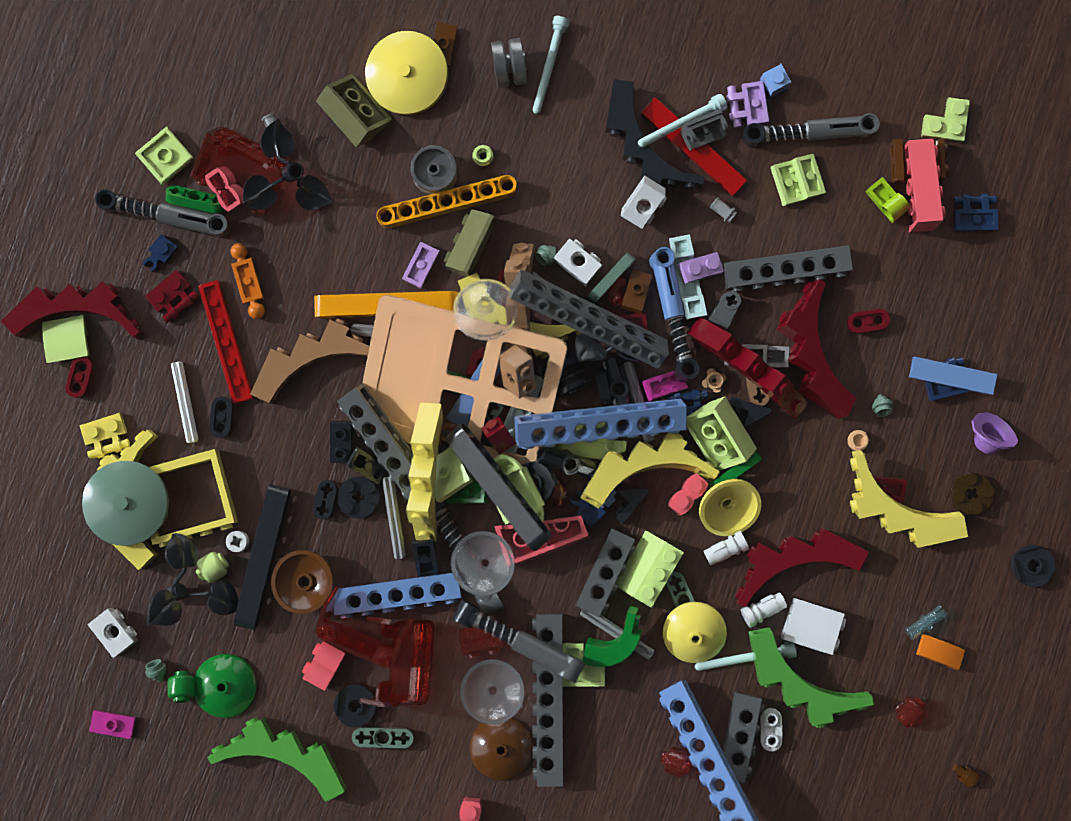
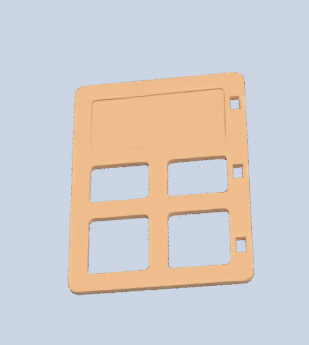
[358,295,567,468]

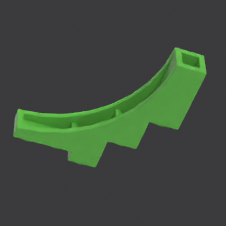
[748,627,874,727]
[208,717,347,802]

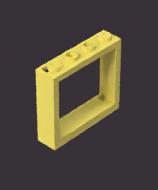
[150,449,238,548]

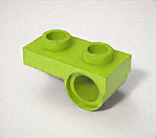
[865,177,910,223]

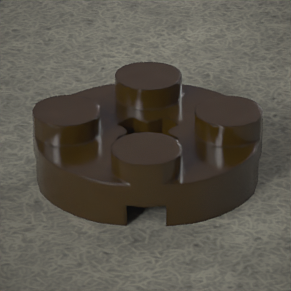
[950,473,994,514]

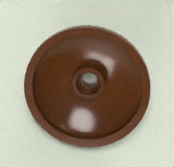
[271,550,334,614]
[470,716,533,780]

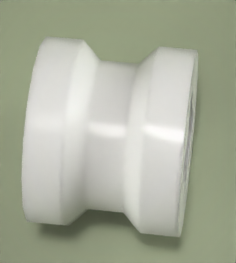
[226,531,250,552]

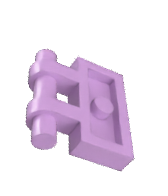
[727,81,769,128]

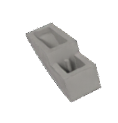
[724,344,790,369]

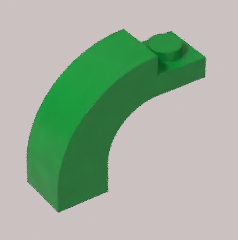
[582,606,642,667]

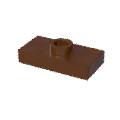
[433,22,458,67]
[621,269,652,314]

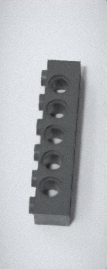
[723,245,853,292]
[337,383,413,500]

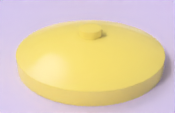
[365,31,448,115]

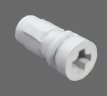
[704,531,750,566]
[741,592,787,628]

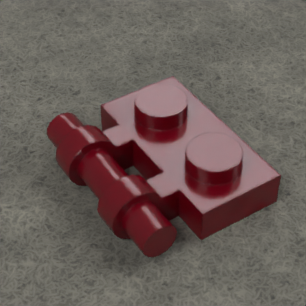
[145,270,199,323]

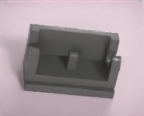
[680,109,729,151]

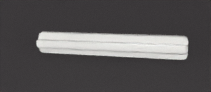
[171,362,198,443]

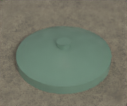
[82,461,169,546]

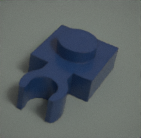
[143,234,178,272]
[569,491,606,527]

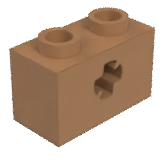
[499,345,536,399]

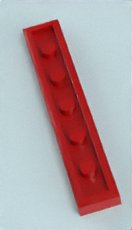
[641,97,747,197]
[198,280,254,405]

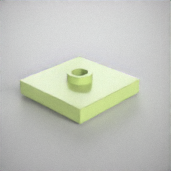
[135,127,194,185]
[435,447,473,503]

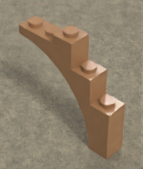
[504,243,535,357]
[250,319,370,404]

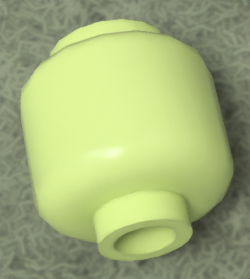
[196,552,229,583]

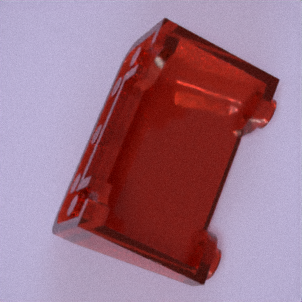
[190,127,290,215]

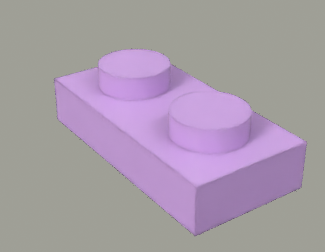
[402,242,439,289]
[678,252,724,284]

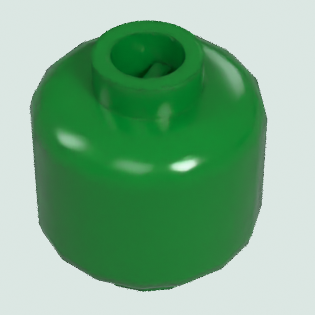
[168,671,195,703]

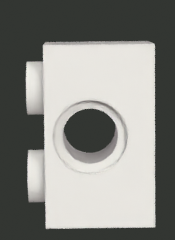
[621,176,667,229]
[554,238,602,287]
[88,608,139,658]

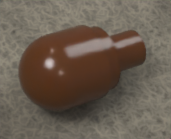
[952,763,980,788]

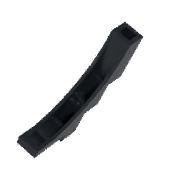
[606,79,704,190]

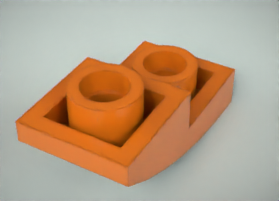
[916,634,965,670]

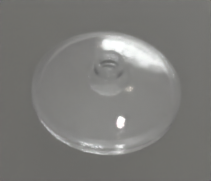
[453,279,518,340]
[451,531,515,596]
[460,659,524,724]

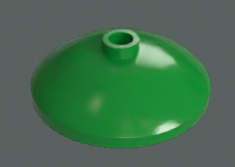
[194,654,257,718]

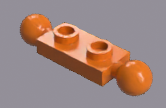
[230,243,265,319]

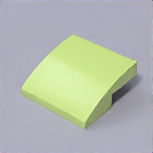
[770,154,826,206]
[42,315,90,363]

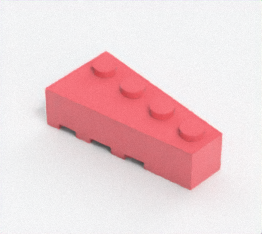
[904,138,946,233]
[494,516,589,568]

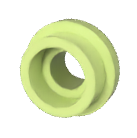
[473,145,493,166]

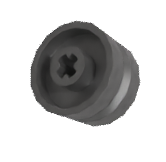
[491,38,527,88]
[410,145,458,195]

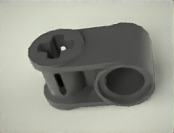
[707,291,741,331]

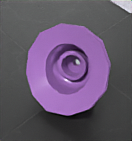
[971,412,1018,455]

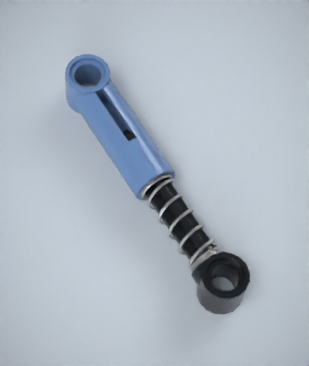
[649,247,700,382]

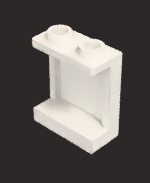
[781,598,846,655]

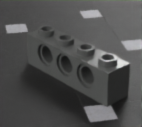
[575,529,636,617]
[722,691,764,783]

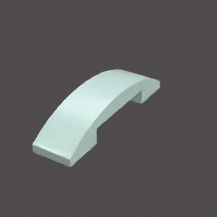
[669,235,707,320]

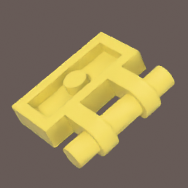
[79,413,130,459]

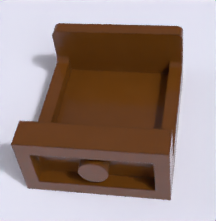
[890,138,949,184]

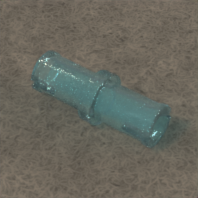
[904,605,947,640]

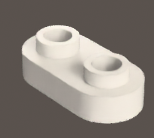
[760,708,782,751]

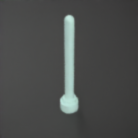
[533,16,570,114]
[638,94,727,147]
[695,641,797,671]

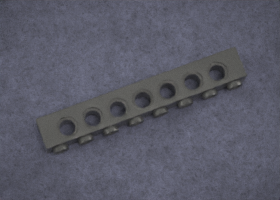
[510,269,669,369]
[532,613,563,787]

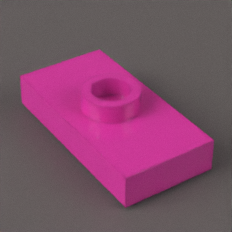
[642,371,688,401]
[89,710,136,739]

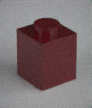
[481,417,517,455]

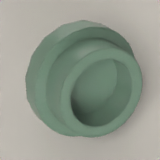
[535,245,556,266]
[872,394,894,417]
[145,659,166,682]

